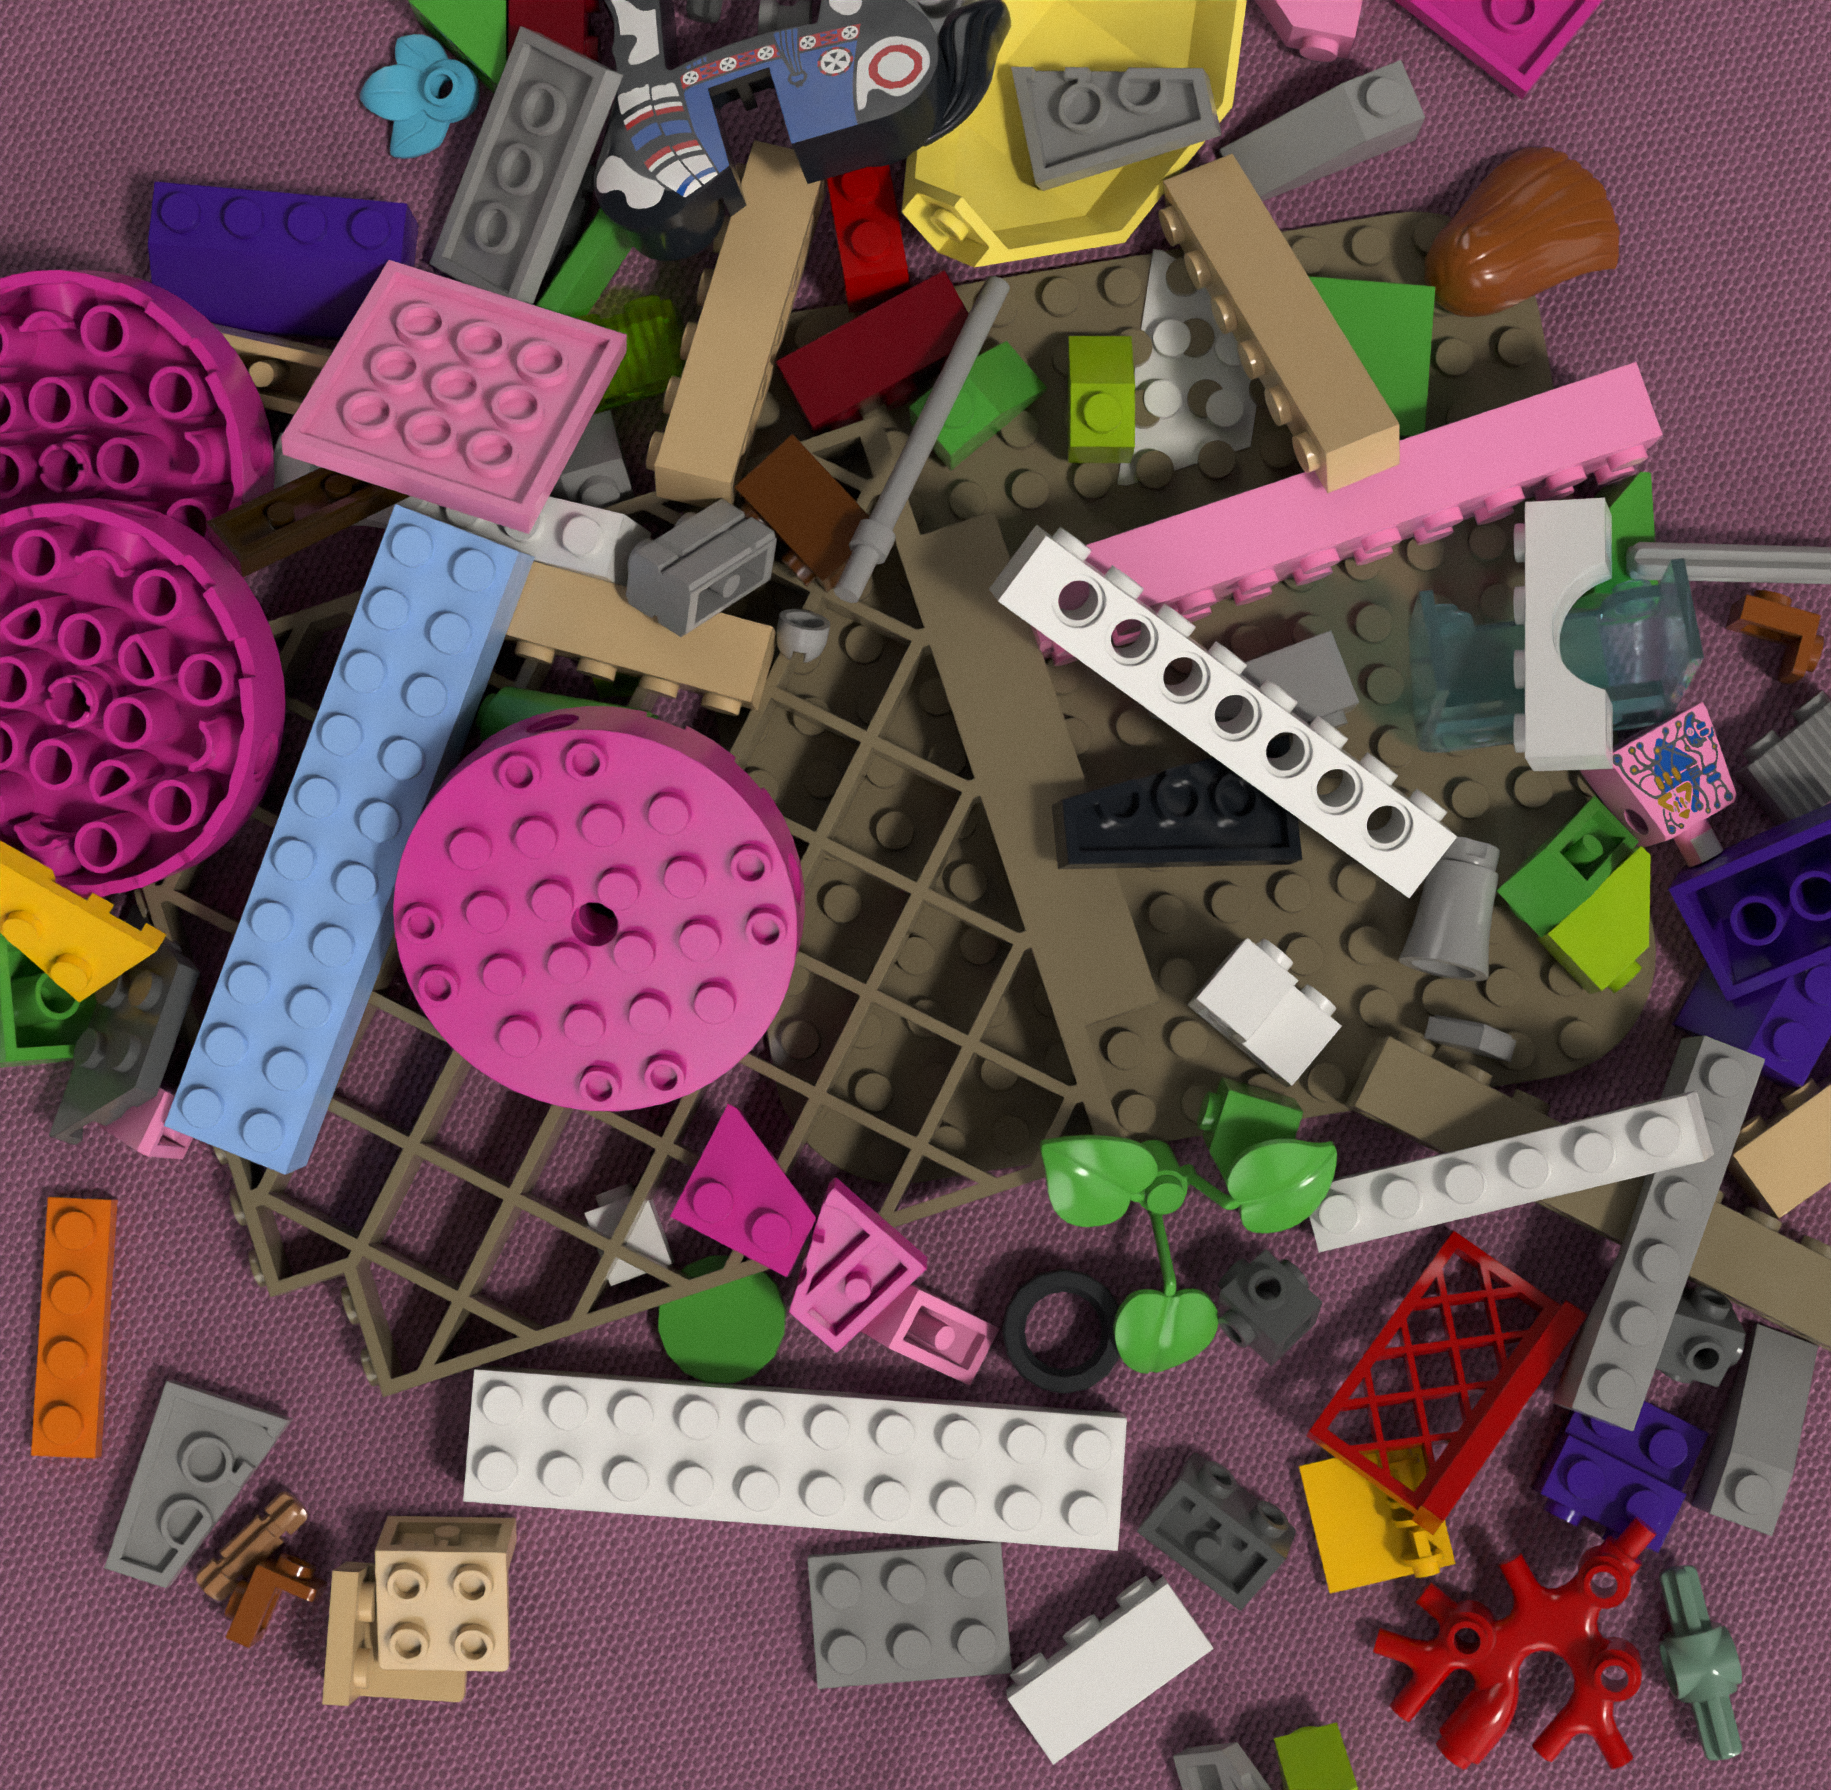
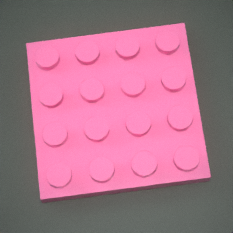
[281,260,627,534]

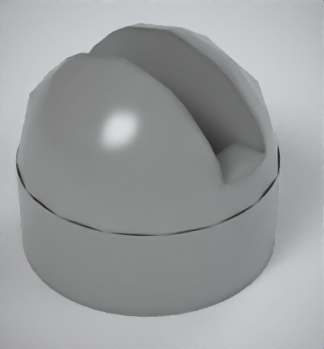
[776,609,831,663]

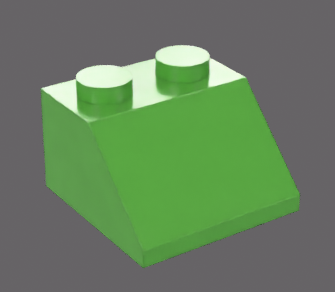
[0,933,97,1068]

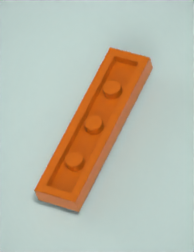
[31,1197,118,1459]

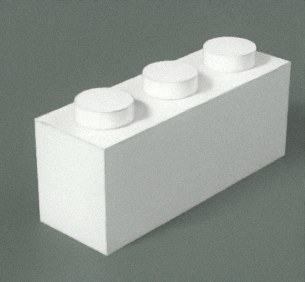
[1006,1576,1214,1765]

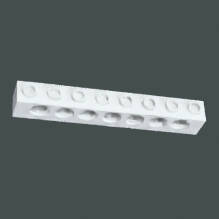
[989,525,1457,898]

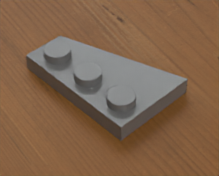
[1011,67,1222,191]
[104,1380,293,1588]

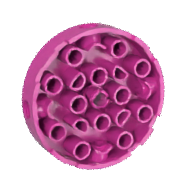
[0,270,275,579]
[0,498,286,898]
[393,706,805,1111]

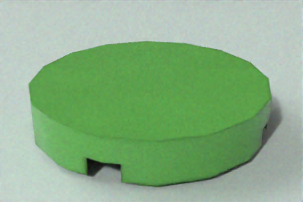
[658,1255,787,1384]

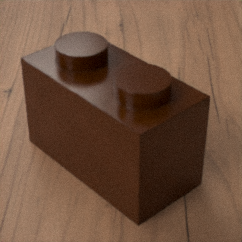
[735,434,870,593]

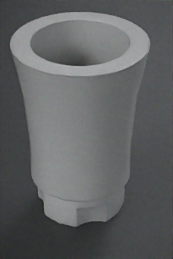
[1399,836,1500,981]

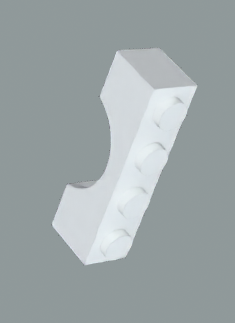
[1513,497,1613,771]

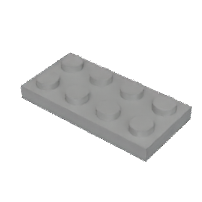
[429,26,623,305]

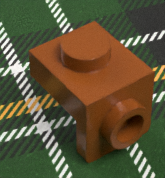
[1725,590,1824,685]
[225,1553,327,1648]

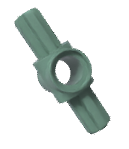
[1659,1565,1742,1761]

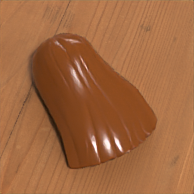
[1424,147,1620,317]

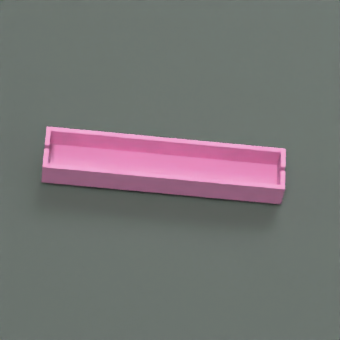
[1031,362,1663,666]

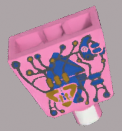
[1580,702,1736,867]

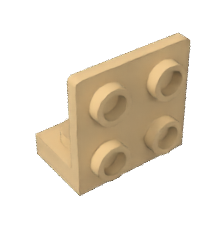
[375,1516,517,1672]
[322,1561,467,1706]

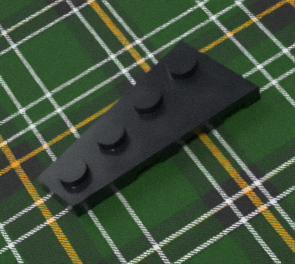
[1052,734,1303,869]

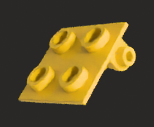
[1298,1447,1455,1594]

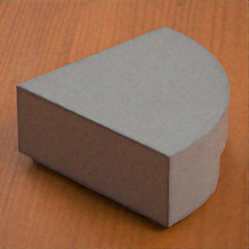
[1424,1015,1516,1062]

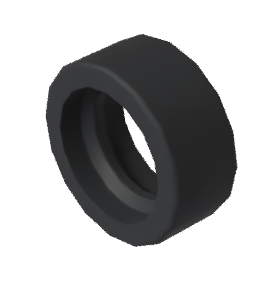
[1002,1268,1120,1394]

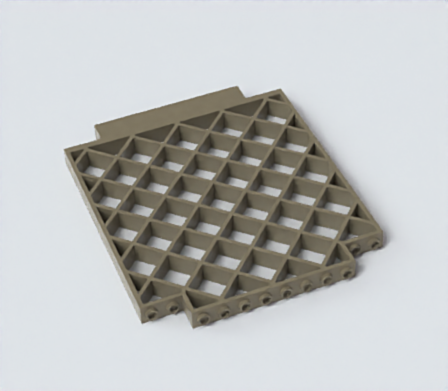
[134,415,1160,1397]

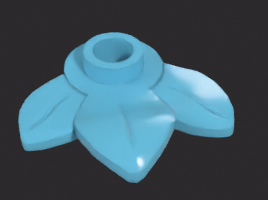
[359,34,480,159]

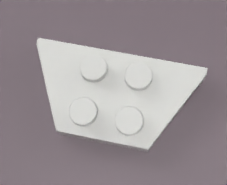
[1117,249,1257,486]

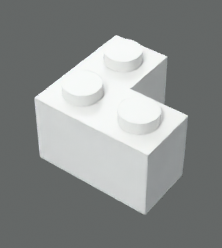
[1187,938,1342,1087]

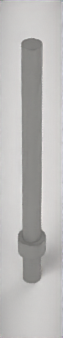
[834,276,1010,603]

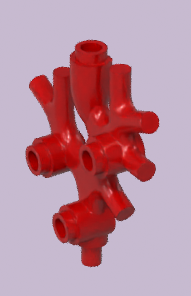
[1373,1517,1657,1770]

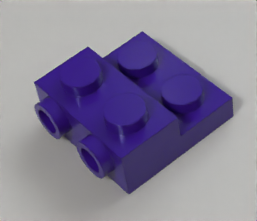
[1531,1401,1709,1553]

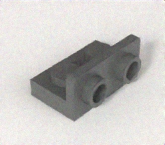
[1137,1452,1296,1611]

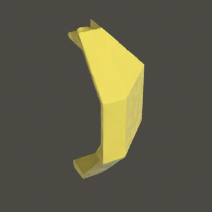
[902,0,1247,267]

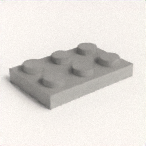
[807,1541,1012,1689]

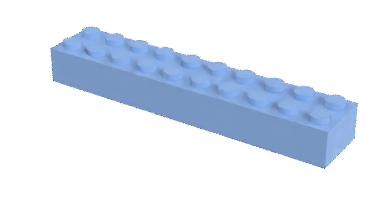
[164,504,535,1175]

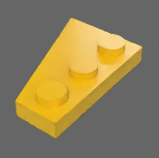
[0,840,167,1002]

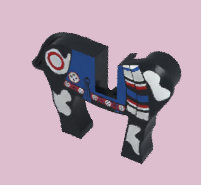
[594,0,1011,261]

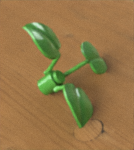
[1040,1135,1337,1374]

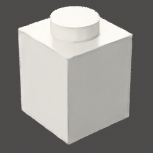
[584,1183,675,1286]

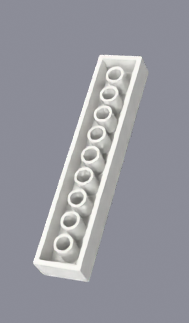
[463,1365,1127,1551]

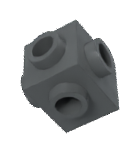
[1217,1249,1322,1366]
[1656,1286,1746,1387]

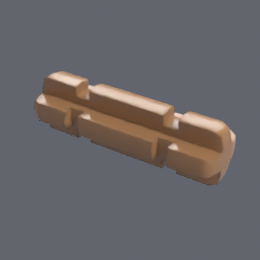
[195,1491,308,1601]

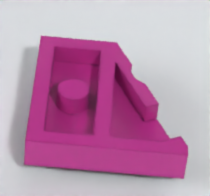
[670,1104,818,1277]
[789,1177,928,1353]

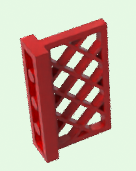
[1306,1231,1588,1535]

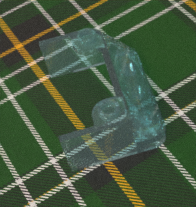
[1408,558,1704,753]

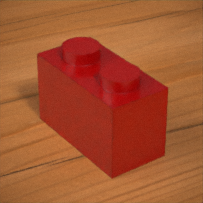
[827,165,910,313]

